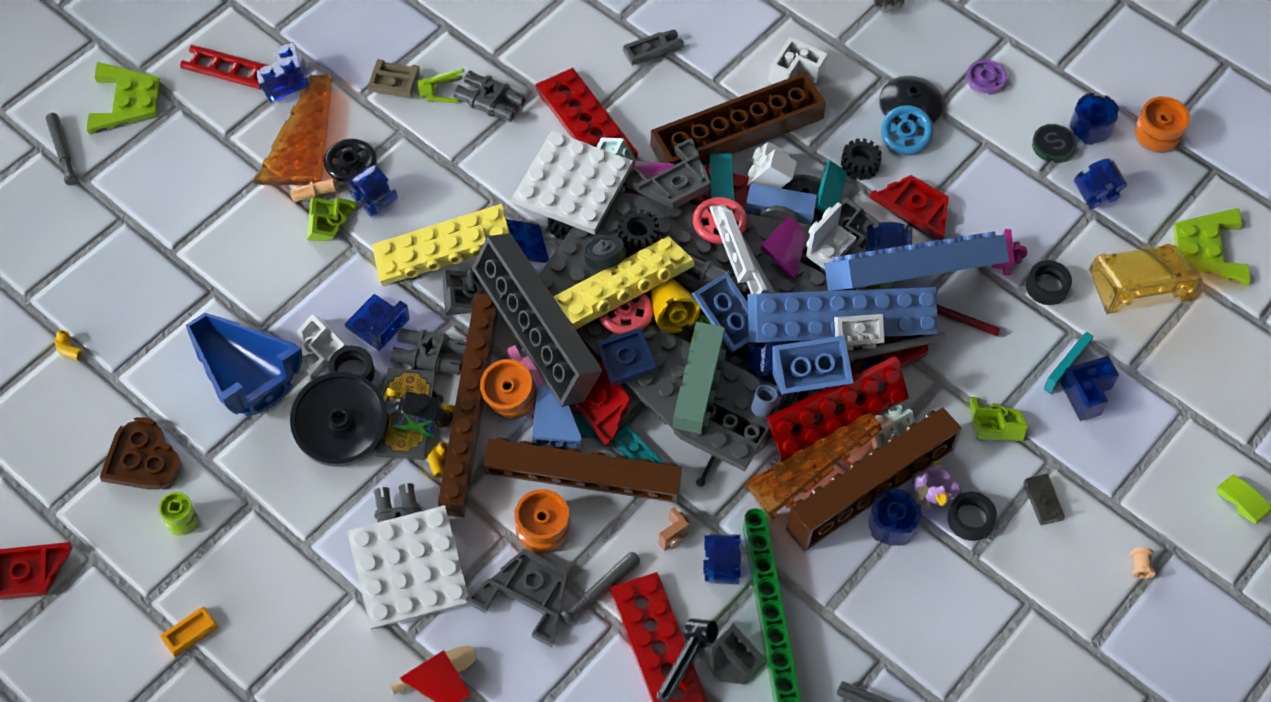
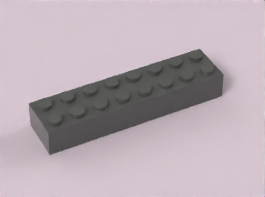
[472,233,603,407]

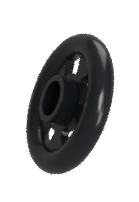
[324,139,377,183]

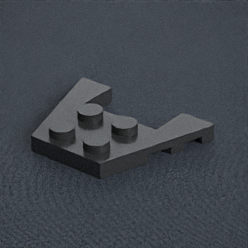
[623,138,711,209]
[465,549,568,648]

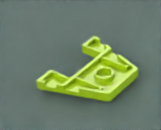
[87,62,161,134]
[1173,208,1251,286]

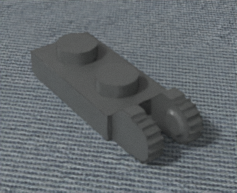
[623,29,684,66]

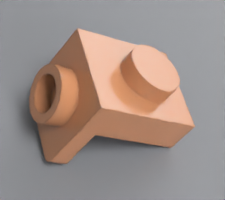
[658,507,689,551]

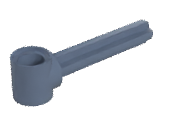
[751,385,791,417]

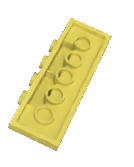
[372,204,510,286]
[553,236,694,330]

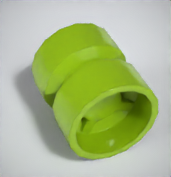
[159,492,198,536]

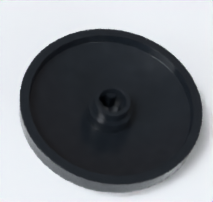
[290,372,388,467]

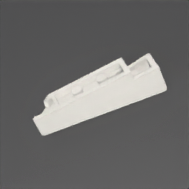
[710,204,775,294]

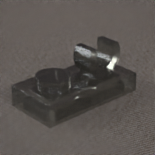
[1023,474,1065,526]

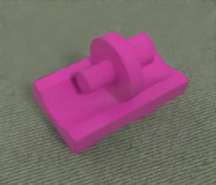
[991,229,1028,276]

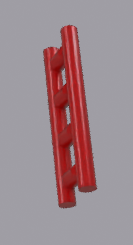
[180,44,271,89]

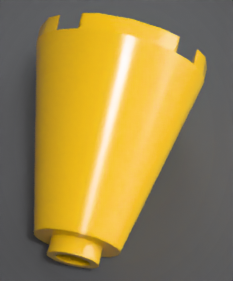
[648,278,701,334]

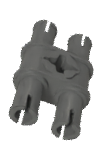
[453,70,527,122]
[677,253,749,297]
[390,327,466,376]
[374,483,421,523]

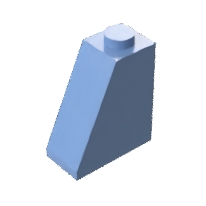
[532,384,581,450]

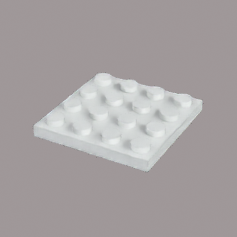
[512,131,633,235]
[347,505,468,630]

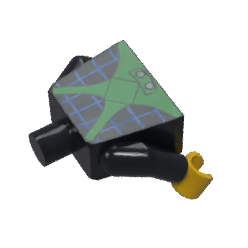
[384,387,455,438]

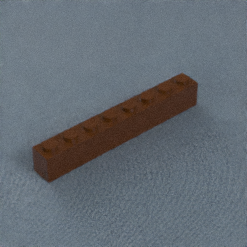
[483,437,682,503]

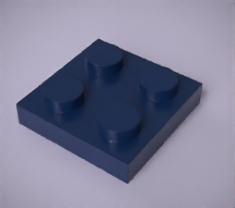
[596,327,657,387]

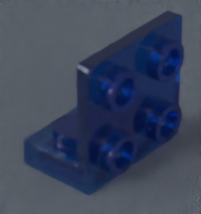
[507,219,549,263]
[345,294,410,351]

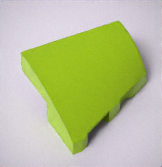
[307,197,357,241]
[969,397,1028,441]

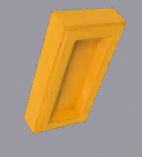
[160,606,219,658]

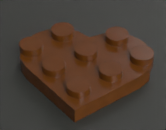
[99,417,181,490]

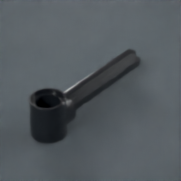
[657,618,718,702]

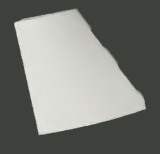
[297,314,348,377]

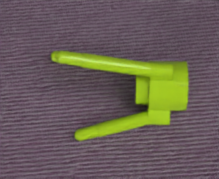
[418,68,465,103]

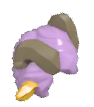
[912,461,962,510]

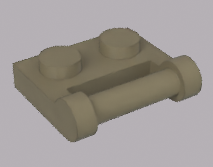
[368,59,420,98]

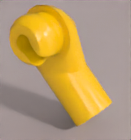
[55,330,83,360]
[428,442,448,478]

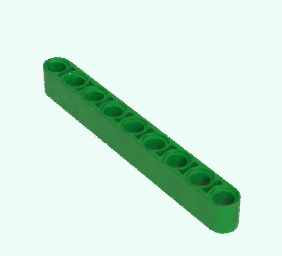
[743,508,801,702]

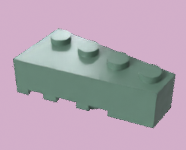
[673,321,726,434]

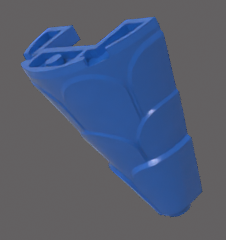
[186,313,302,416]

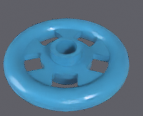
[881,105,933,155]

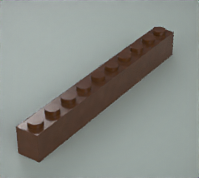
[438,293,499,518]

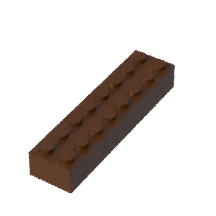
[650,72,826,165]
[786,407,962,552]

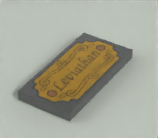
[376,368,436,460]

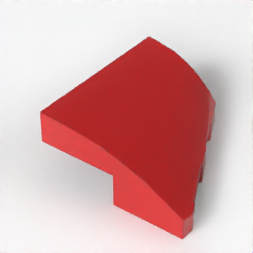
[400,650,471,702]

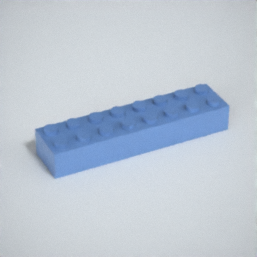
[824,231,1009,291]
[747,287,938,342]

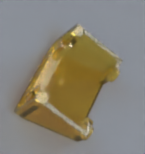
[1089,244,1203,314]

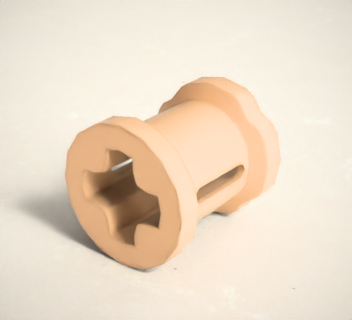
[1131,547,1156,579]

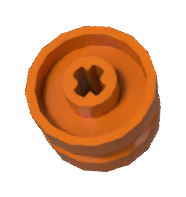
[1135,96,1190,153]
[480,359,537,419]
[515,489,570,553]

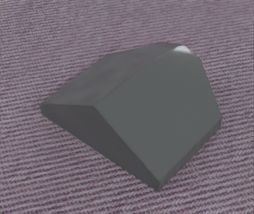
[709,623,767,685]

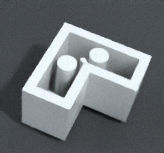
[768,37,828,84]
[747,142,797,188]

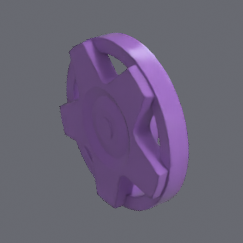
[967,59,1007,95]

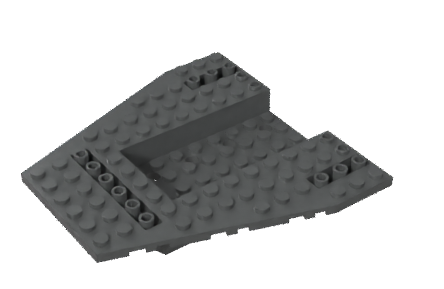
[539,192,869,472]

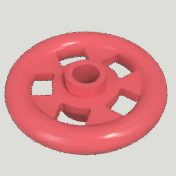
[693,197,747,244]
[599,293,654,334]

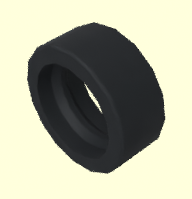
[1026,260,1072,305]
[328,345,375,382]
[947,491,997,541]

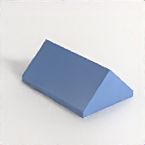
[745,183,817,225]
[692,272,749,353]
[773,335,853,395]

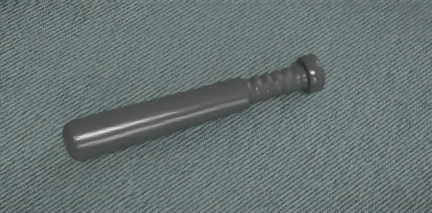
[46,112,78,185]
[560,552,640,625]

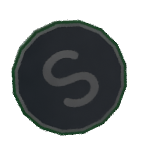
[1032,124,1076,163]

